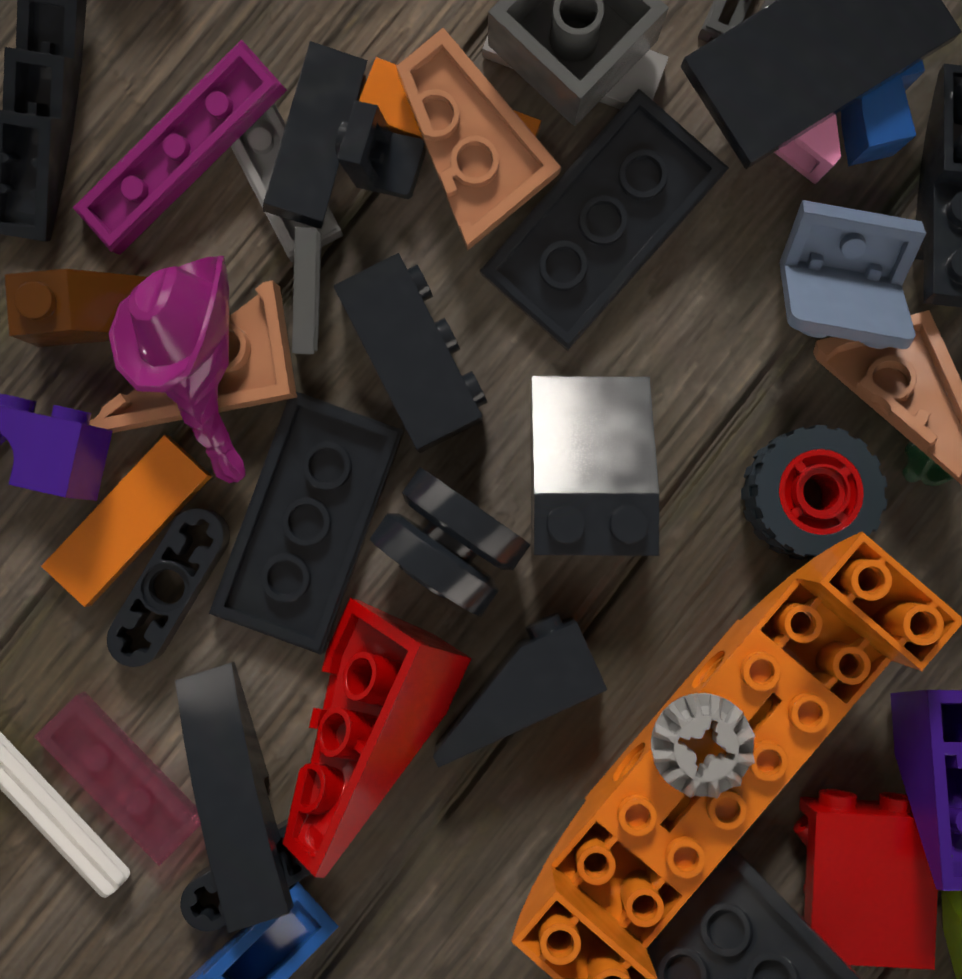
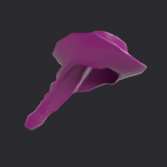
[108,256,246,483]

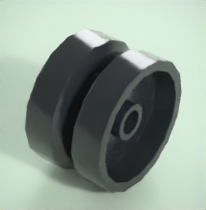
[370,467,531,617]

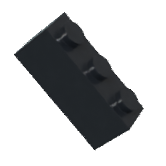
[333,253,488,453]

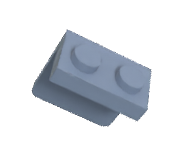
[779,200,926,349]

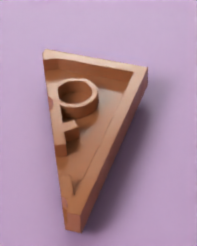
[89,280,297,433]
[813,310,962,485]

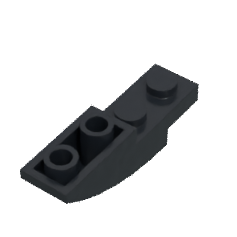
[915,63,962,307]

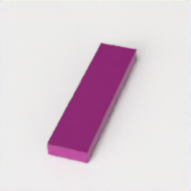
[73,39,287,255]

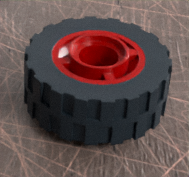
[741,425,888,560]

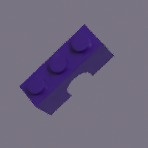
[0,393,113,501]

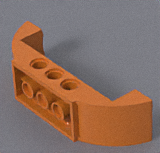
[511,532,962,979]

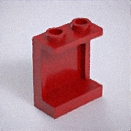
[799,789,938,970]

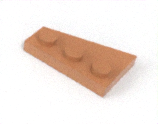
[396,28,561,251]

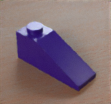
[890,690,962,891]

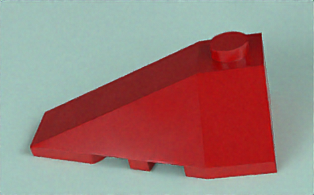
[283,598,471,878]

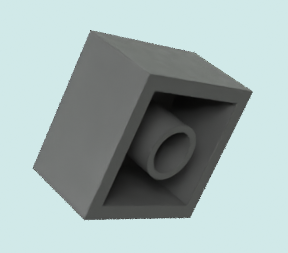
[488,0,669,127]

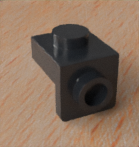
[335,100,427,199]

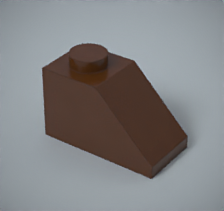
[5,269,147,347]

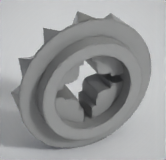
[651,693,756,799]

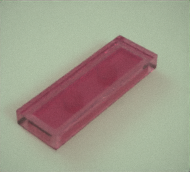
[34,691,200,866]

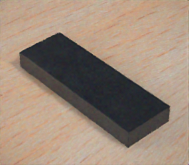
[263,41,368,229]

